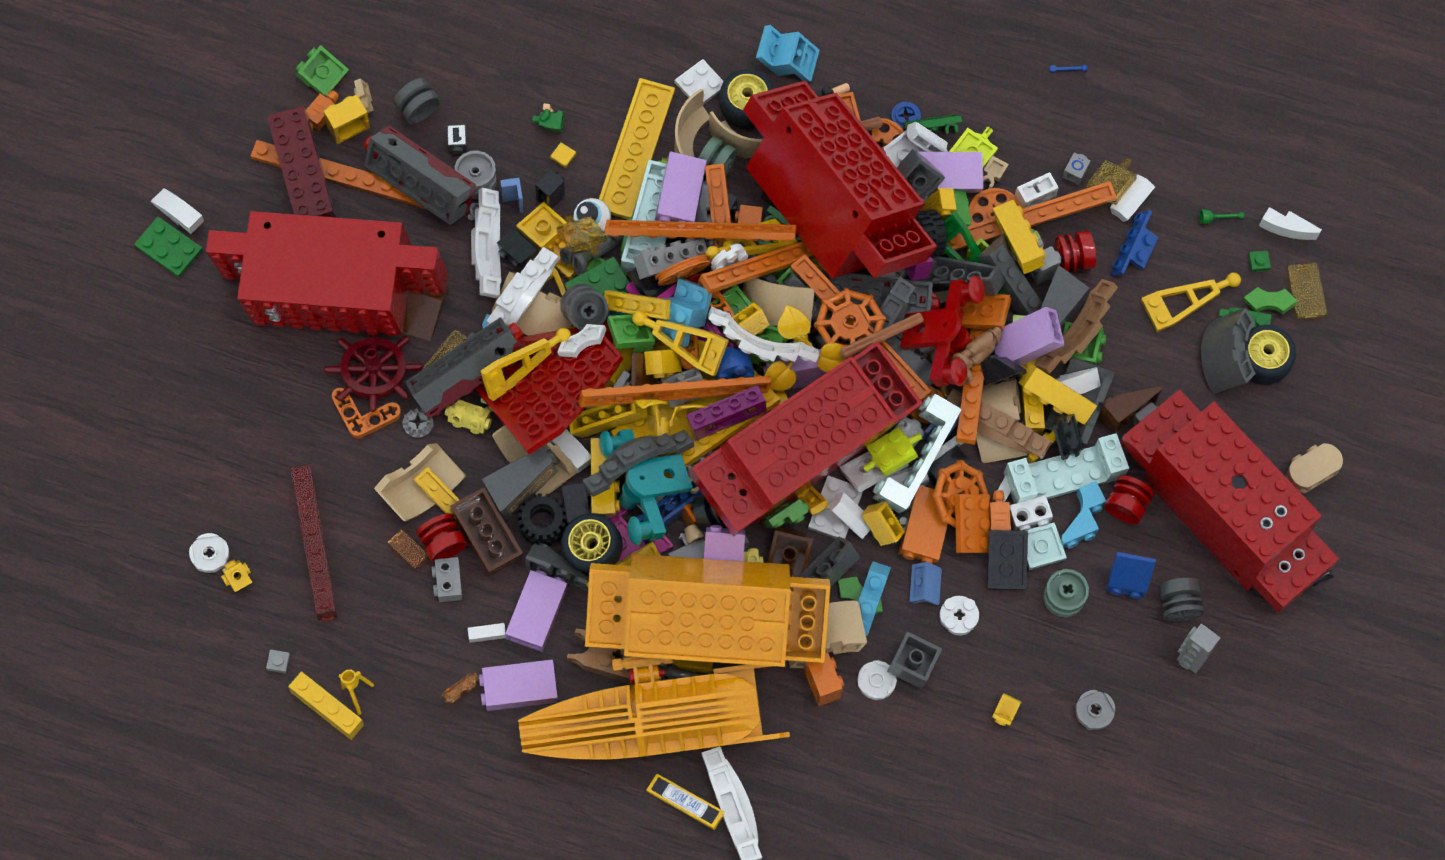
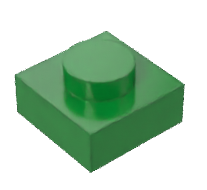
[1248,251,1271,272]

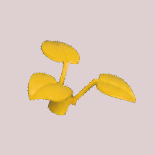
[764,305,851,391]
[635,399,706,436]

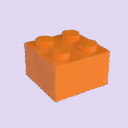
[804,653,844,707]

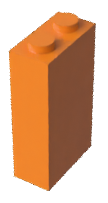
[898,485,948,565]

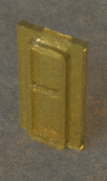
[1287,263,1327,319]

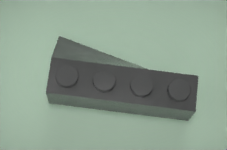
[978,234,1042,316]
[917,256,1004,296]
[798,536,860,587]

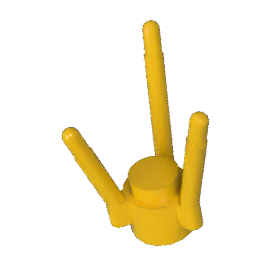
[339,670,374,715]

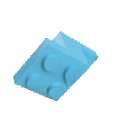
[756,25,820,83]
[656,278,712,347]

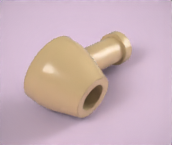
[684,524,706,545]

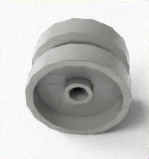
[455,151,497,199]

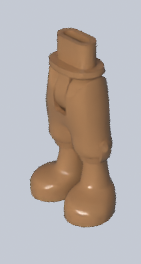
[950,326,1002,384]

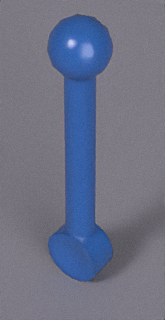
[1049,65,1088,73]

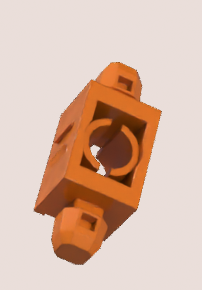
[306,90,339,131]
[990,490,1011,531]

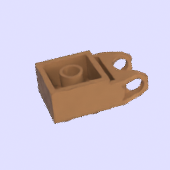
[567,629,633,685]

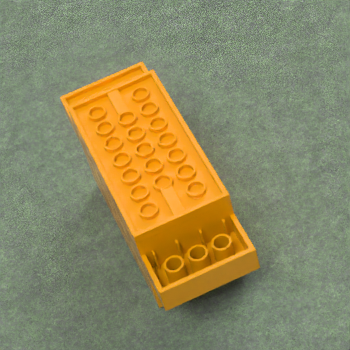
[585,554,830,667]

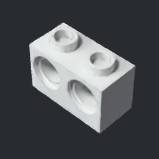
[1015,172,1059,208]
[1010,495,1053,531]

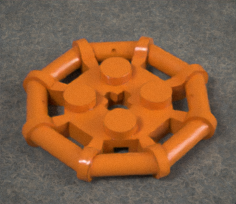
[814,288,886,356]
[932,460,991,528]

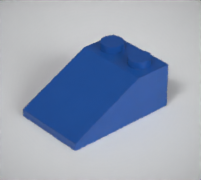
[1105,552,1156,599]

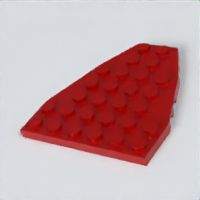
[474,336,624,455]

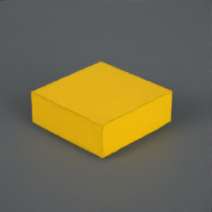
[550,143,576,168]

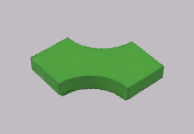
[1244,287,1298,314]
[838,577,883,614]

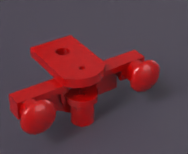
[900,276,985,387]

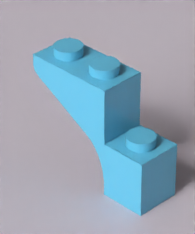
[1061,481,1106,549]
[858,561,891,636]

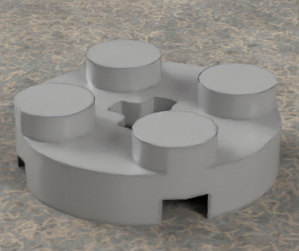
[1075,690,1115,730]

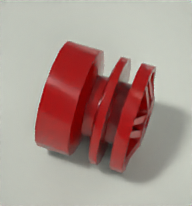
[1055,230,1096,272]
[1104,475,1155,525]
[416,513,467,563]

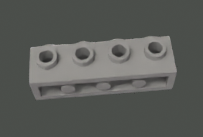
[633,238,708,280]
[1177,623,1220,674]

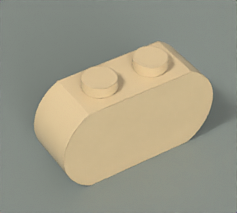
[1286,443,1343,493]

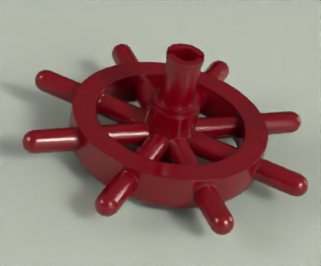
[324,334,423,412]

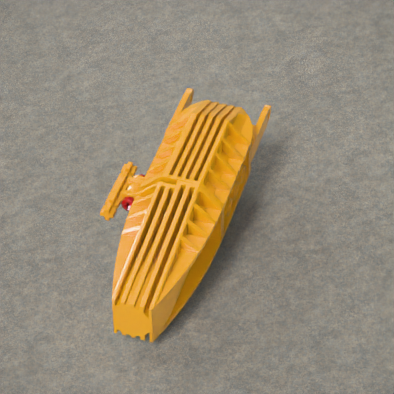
[518,657,790,759]

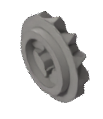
[402,407,433,438]

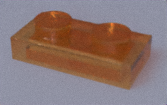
[387,529,429,570]
[440,672,479,703]

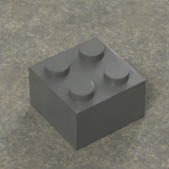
[887,631,942,689]

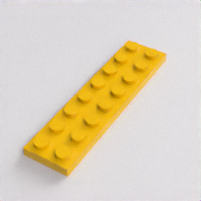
[599,78,675,220]

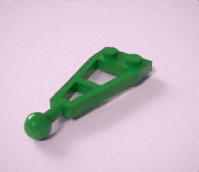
[944,212,1006,295]

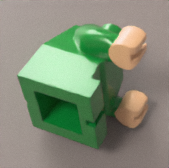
[533,103,565,133]

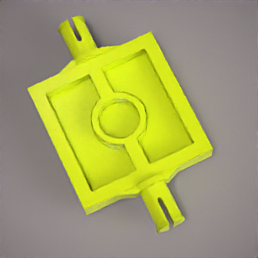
[949,127,998,169]
[862,427,923,477]

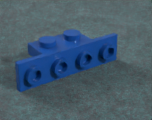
[1110,210,1158,276]

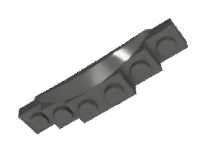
[851,277,916,357]
[583,430,694,497]

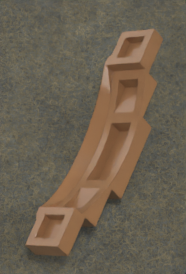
[1034,279,1118,374]
[946,389,1052,459]

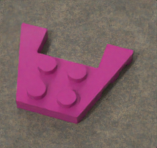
[593,506,674,562]

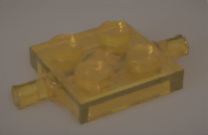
[1085,157,1137,208]
[557,215,607,256]

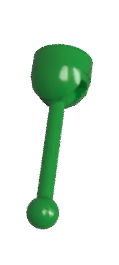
[1199,209,1245,224]

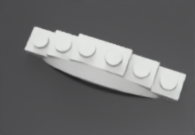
[471,188,501,298]
[487,247,560,326]
[708,306,819,362]
[701,746,762,860]

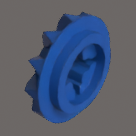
[891,102,921,129]

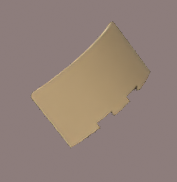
[674,89,709,157]
[709,111,763,159]
[492,271,572,336]
[743,278,814,333]
[976,379,1027,463]
[492,426,577,497]
[374,443,466,521]
[788,601,867,668]

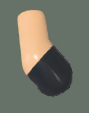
[821,83,850,96]

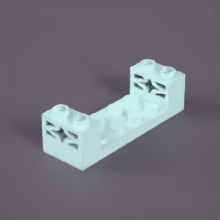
[621,160,667,273]
[873,394,962,513]
[1004,433,1129,504]

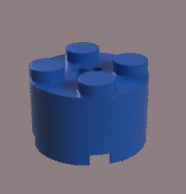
[716,346,755,380]

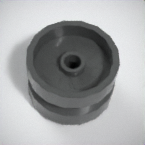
[393,78,442,125]
[561,284,608,330]

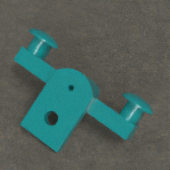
[599,429,693,545]

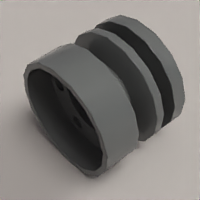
[1159,577,1205,621]

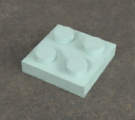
[1025,522,1067,570]

